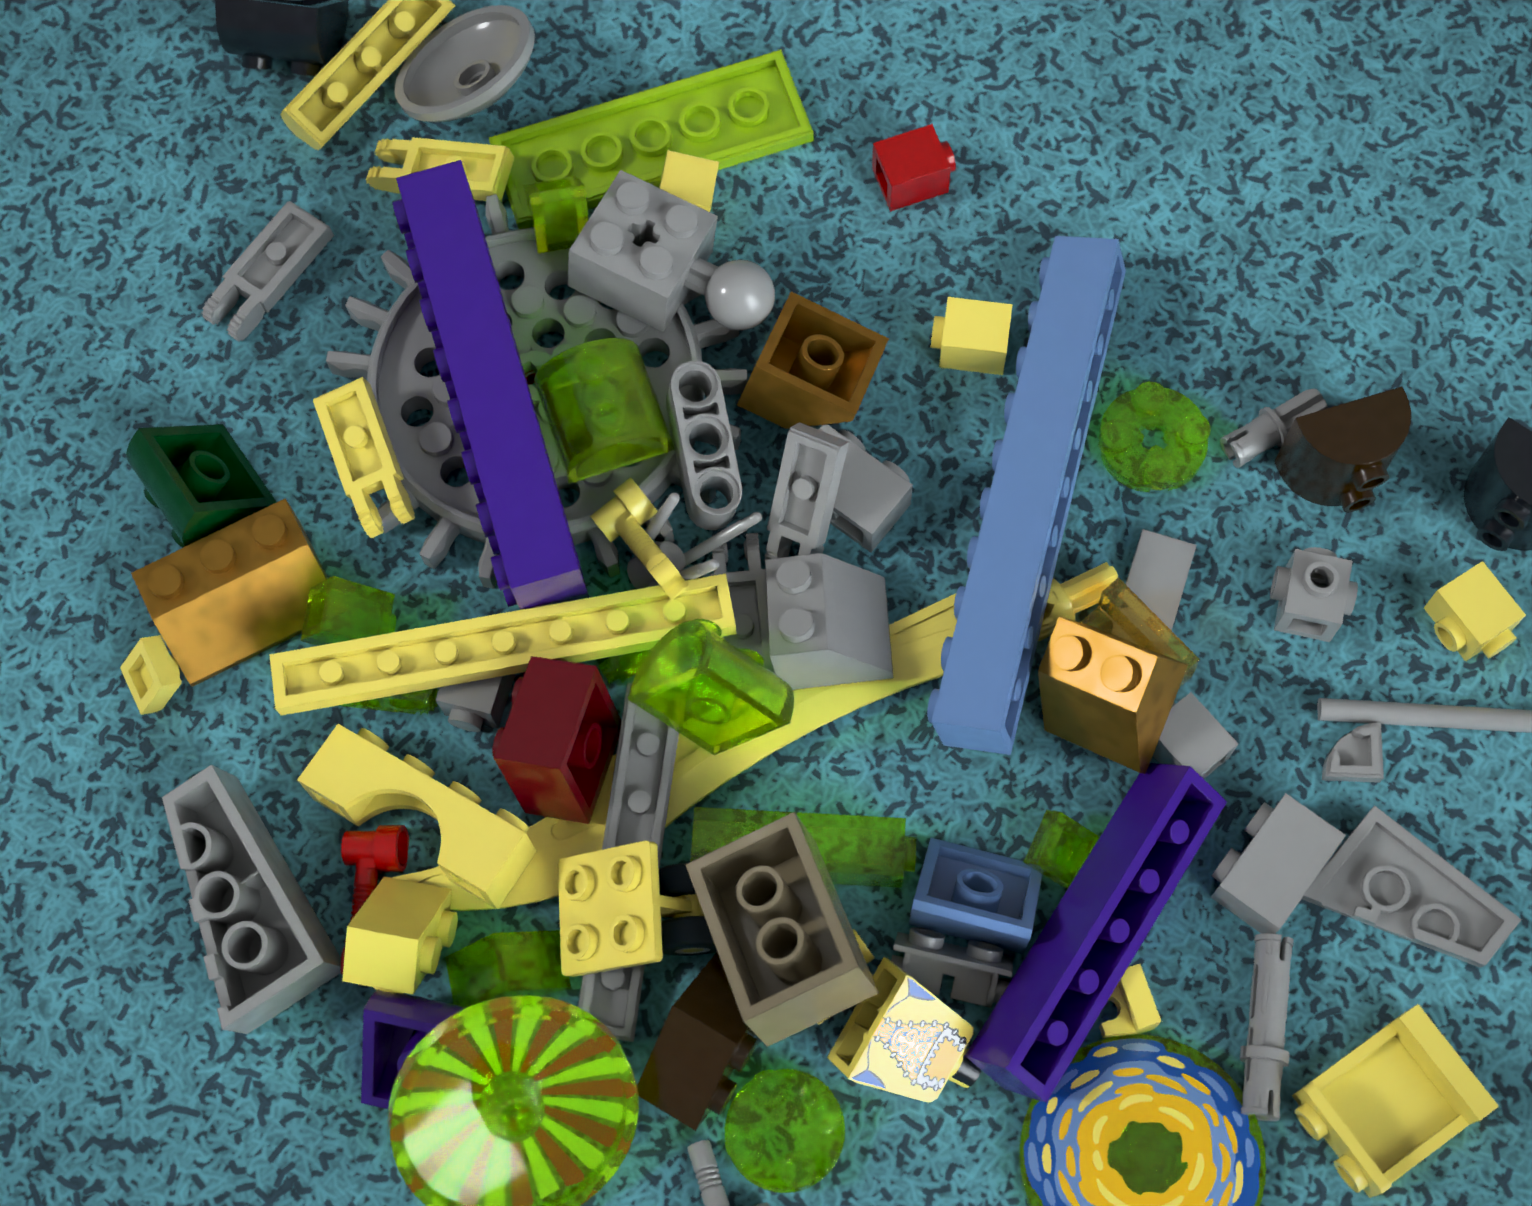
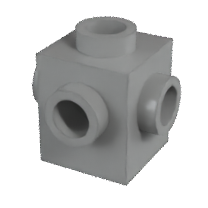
[1270,547,1358,642]

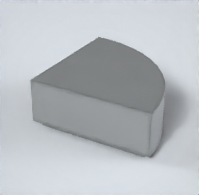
[1322,723,1384,783]

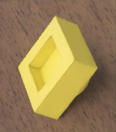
[120,635,182,715]

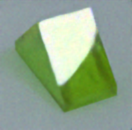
[523,176,588,254]
[445,930,572,1010]

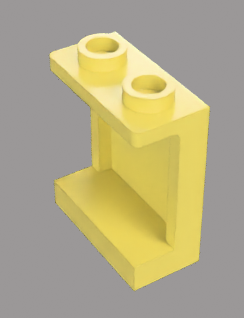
[1292,1004,1499,1198]

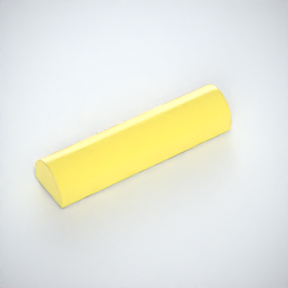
[281,0,455,150]

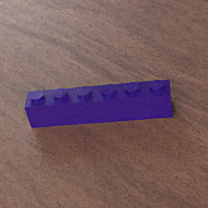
[965,763,1227,1103]

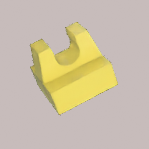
[1099,964,1162,1038]

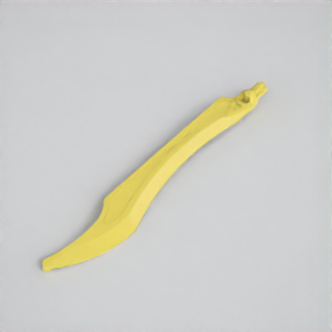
[391,562,1123,911]

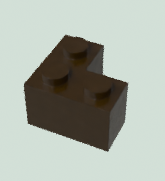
[634,951,759,1131]

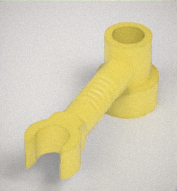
[590,477,690,601]

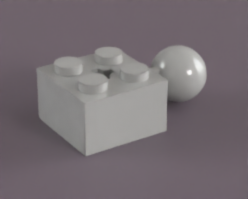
[567,170,775,332]

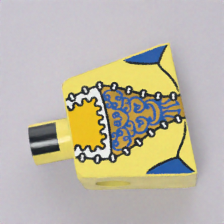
[827,957,981,1103]

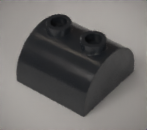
[215,0,349,76]
[1464,417,1532,551]

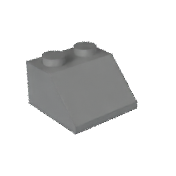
[765,553,893,691]

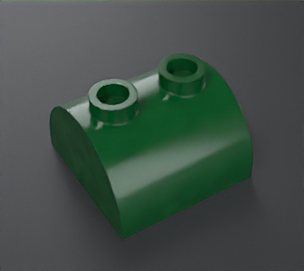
[126,424,276,548]

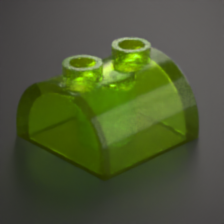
[534,338,674,484]
[627,619,794,755]

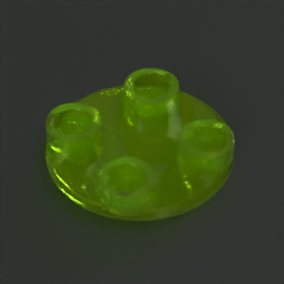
[725,1069,845,1193]

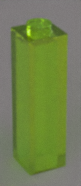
[690,807,916,888]

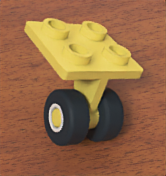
[558,840,717,977]

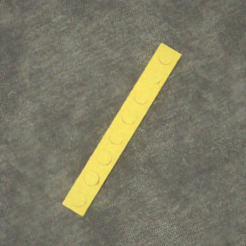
[269,573,737,716]

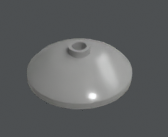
[395,5,535,123]

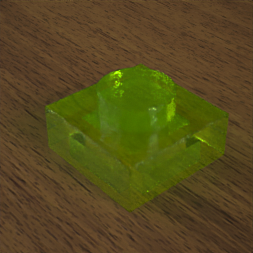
[1023,810,1100,889]

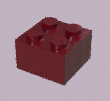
[493,656,621,824]

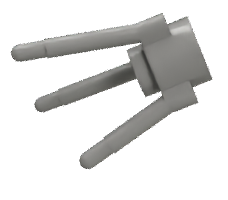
[627,493,763,589]

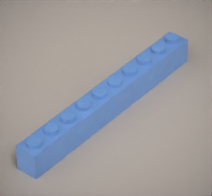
[927,236,1126,755]

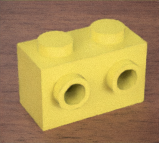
[342,877,458,995]

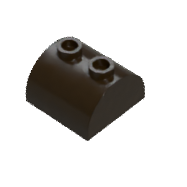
[1274,386,1411,513]

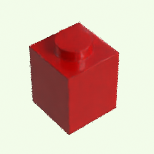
[872,124,956,212]

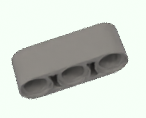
[666,360,742,530]

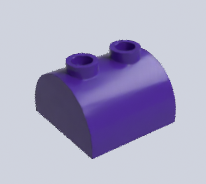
[361,990,500,1129]

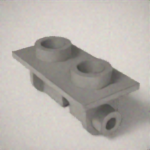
[891,927,1013,1008]

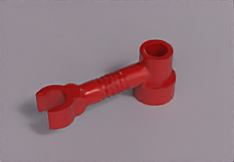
[340,825,409,974]

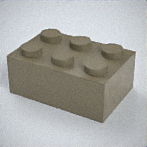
[686,812,879,1047]

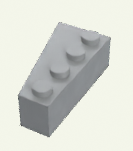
[162,765,341,1034]

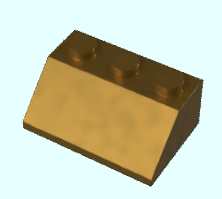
[131,498,344,687]

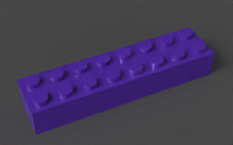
[392,160,590,610]

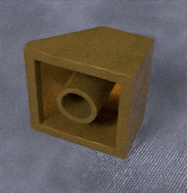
[737,292,889,429]
[1038,617,1188,774]

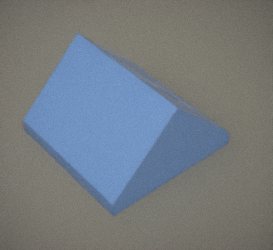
[909,838,1044,954]

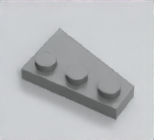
[1302,805,1522,968]

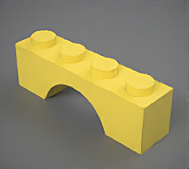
[297,724,537,910]

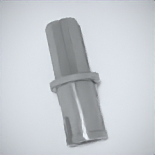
[1220,388,1328,468]

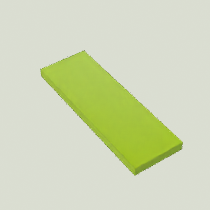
[488,50,814,229]

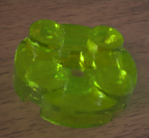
[1098,382,1211,492]

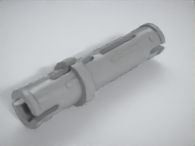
[1240,933,1294,1121]

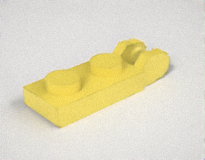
[366,137,514,201]
[313,377,415,538]

